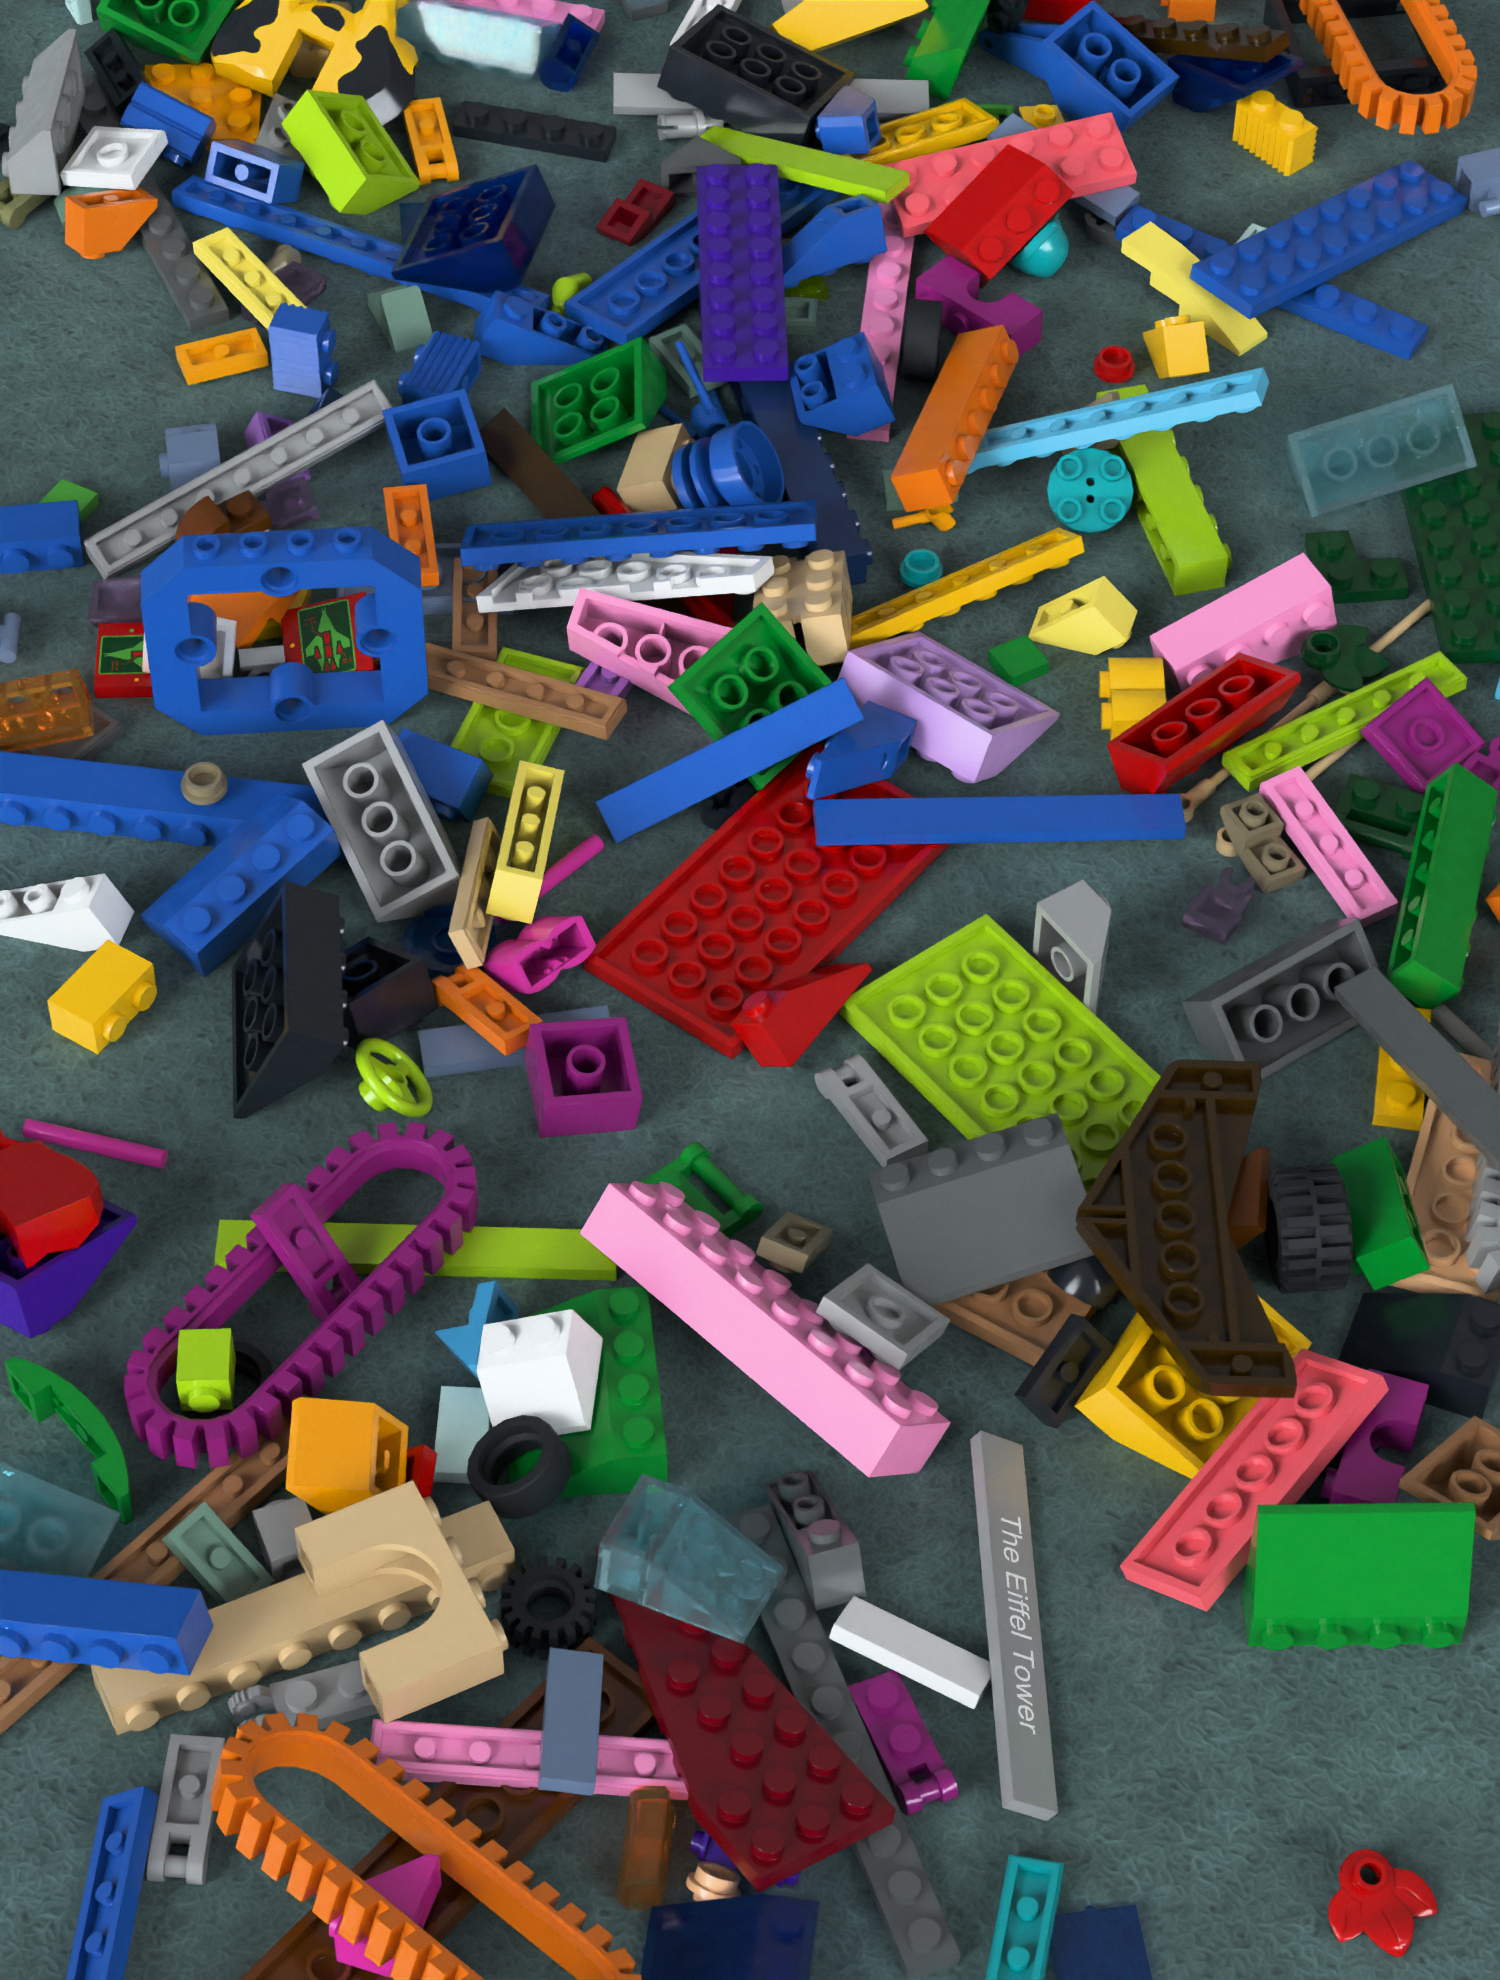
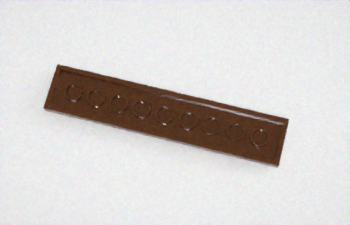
[239,1636,657,1980]

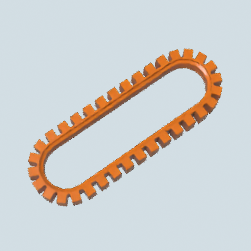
[1299,0,1477,135]
[210,1712,642,1980]

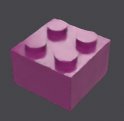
[524,1017,643,1138]

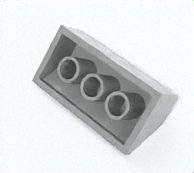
[2,29,86,196]
[302,720,463,923]

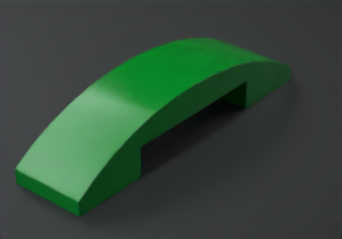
[5,1357,134,1525]

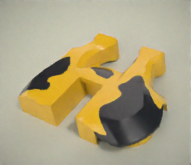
[211,0,418,127]

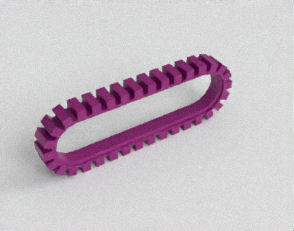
[124,1122,479,1469]

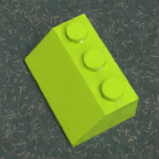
[281,89,421,215]

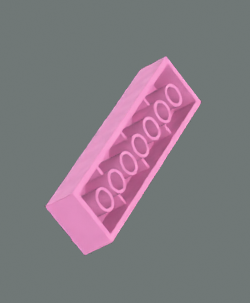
[580,1181,951,1477]

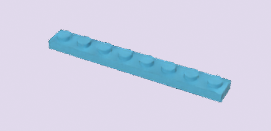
[966,367,1269,475]

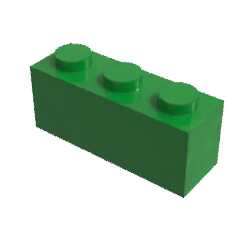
[1331,1136,1430,1291]

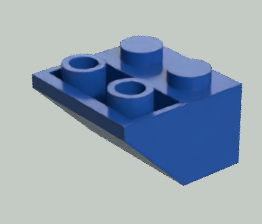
[788,332,896,436]

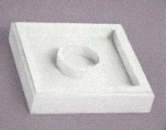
[60,126,168,190]

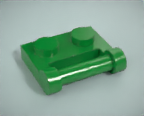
[640,1142,763,1237]

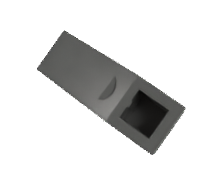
[762,1470,867,1611]

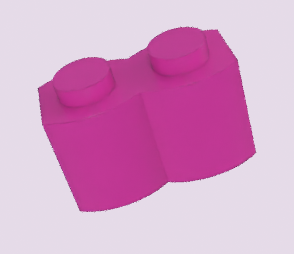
[483,915,596,994]

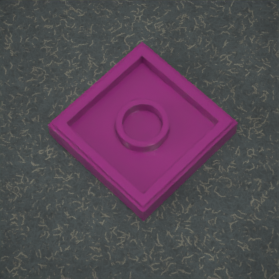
[1360,677,1487,794]

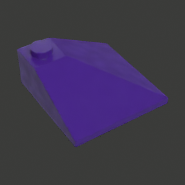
[0,1199,138,1339]

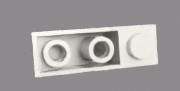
[0,873,135,952]

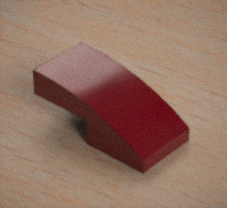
[596,178,677,247]

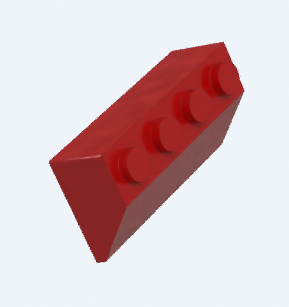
[1107,652,1301,794]

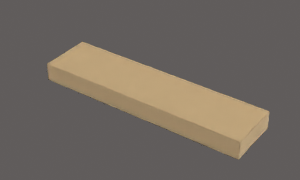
[448,817,501,970]

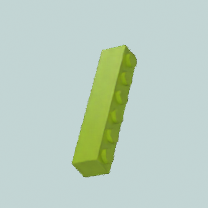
[1096,384,1232,596]

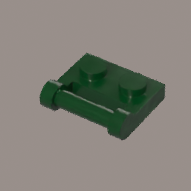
[1333,773,1424,861]

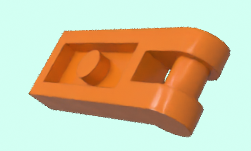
[431,963,544,1056]

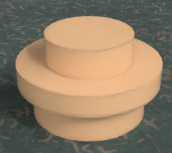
[686,1861,741,1910]

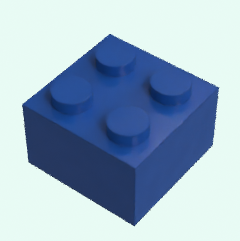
[382,388,492,501]

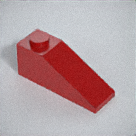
[731,962,872,1067]

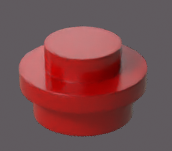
[1093,345,1135,383]

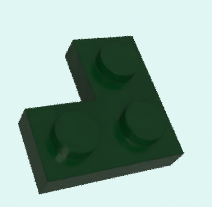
[1304,530,1409,604]

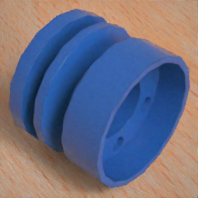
[672,421,785,509]

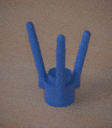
[658,341,731,441]

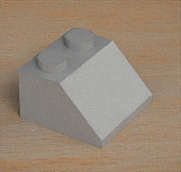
[1032,879,1112,1015]

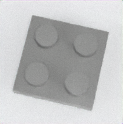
[816,1263,950,1370]

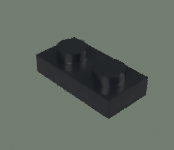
[1014,1314,1114,1429]

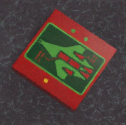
[281,592,378,674]
[94,623,153,698]

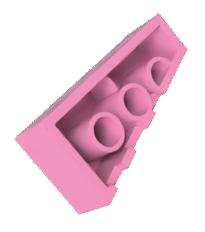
[1149,553,1337,694]

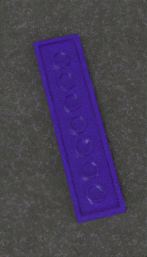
[696,163,788,382]

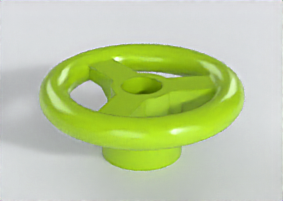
[355,1038,433,1118]

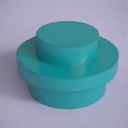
[899,549,943,589]

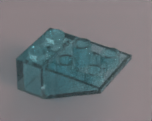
[594,1474,784,1644]

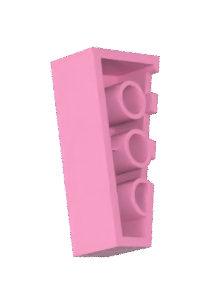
[567,588,732,715]

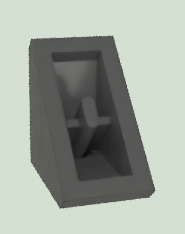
[660,135,741,198]

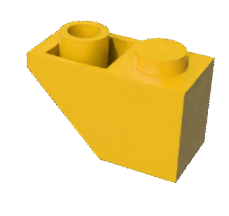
[1143,315,1210,379]

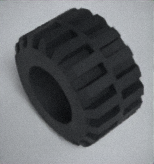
[1265,1164,1353,1294]

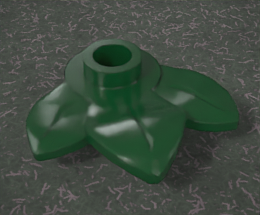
[1300,625,1390,692]

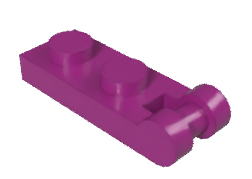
[250,1183,362,1322]
[847,1670,958,1816]

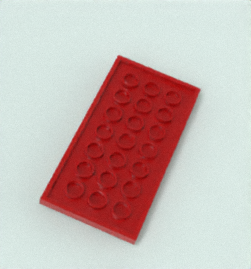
[583,742,951,1060]

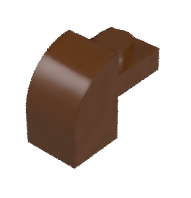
[175,490,272,542]

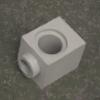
[252,1497,313,1584]

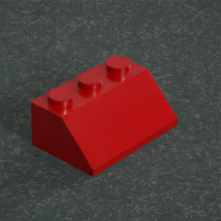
[924,144,1075,289]

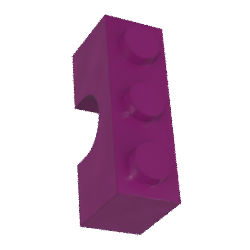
[915,255,1043,357]
[1321,1368,1429,1504]

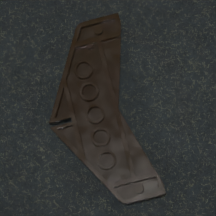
[1075,1059,1297,1398]

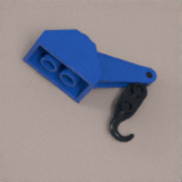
[978,0,1180,132]

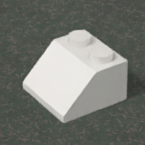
[477,1309,603,1435]

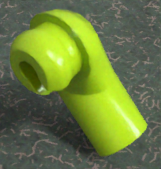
[551,272,592,319]

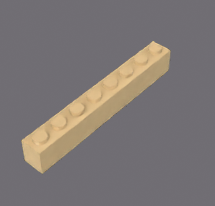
[91,1500,516,1735]

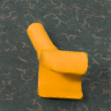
[892,504,956,531]

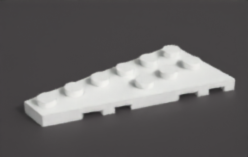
[476,551,775,613]

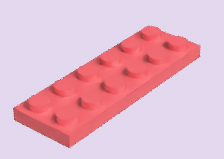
[883,112,1137,238]
[1120,1348,1389,1612]

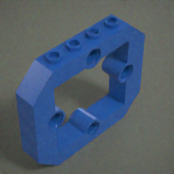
[141,526,428,736]

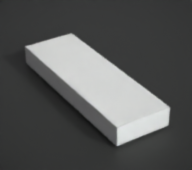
[829,1596,991,1709]

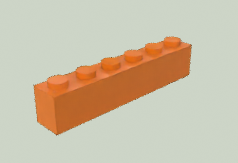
[890,324,1019,513]

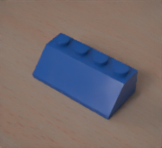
[139,793,341,977]

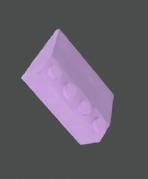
[837,631,1060,784]

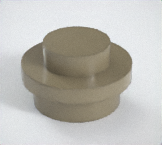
[181,762,228,805]

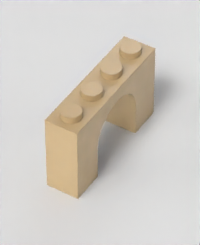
[294,1480,509,1724]

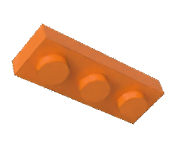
[383,484,440,587]

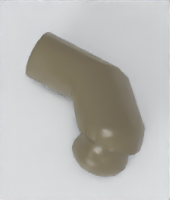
[264,244,302,279]

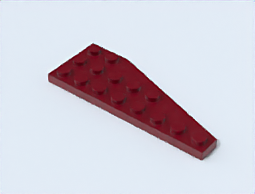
[595,1527,896,1892]

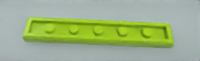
[700,125,910,204]
[1222,651,1467,792]

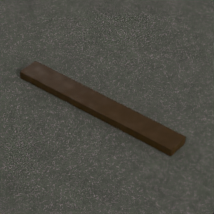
[479,407,694,618]

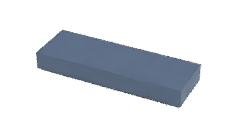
[538,1647,604,1796]

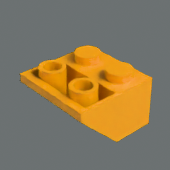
[285,1397,409,1515]

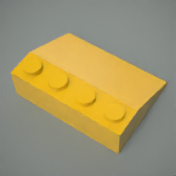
[1075,1296,1312,1479]

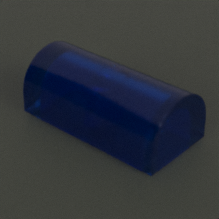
[538,13,601,92]

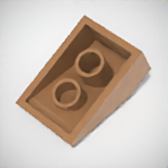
[1398,1415,1500,1540]

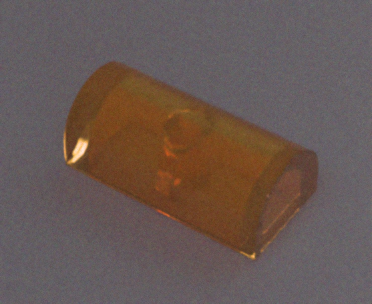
[616,1786,676,1912]

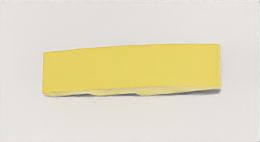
[1121,221,1268,356]

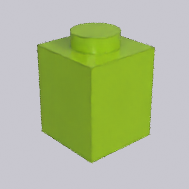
[176,1328,236,1413]

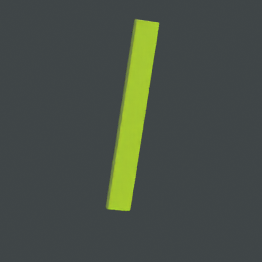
[214,1220,617,1281]

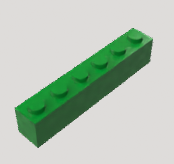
[1386,762,1498,1010]

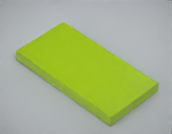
[450,647,586,798]

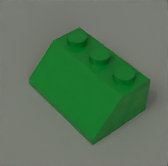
[903,0,991,101]

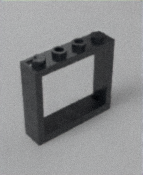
[1263,0,1447,109]

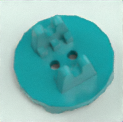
[1046,448,1134,535]

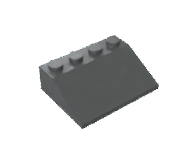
[867,1113,1095,1306]

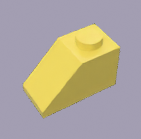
[1028,576,1138,655]

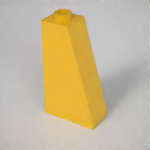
[768,0,929,53]

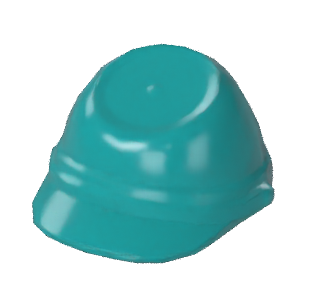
[1008,212,1069,278]

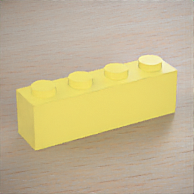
[485,760,565,924]

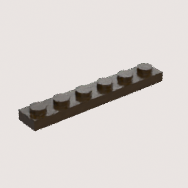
[1108,13,1290,62]

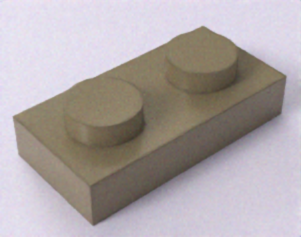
[755,1211,833,1274]

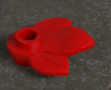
[1328,1849,1437,1958]

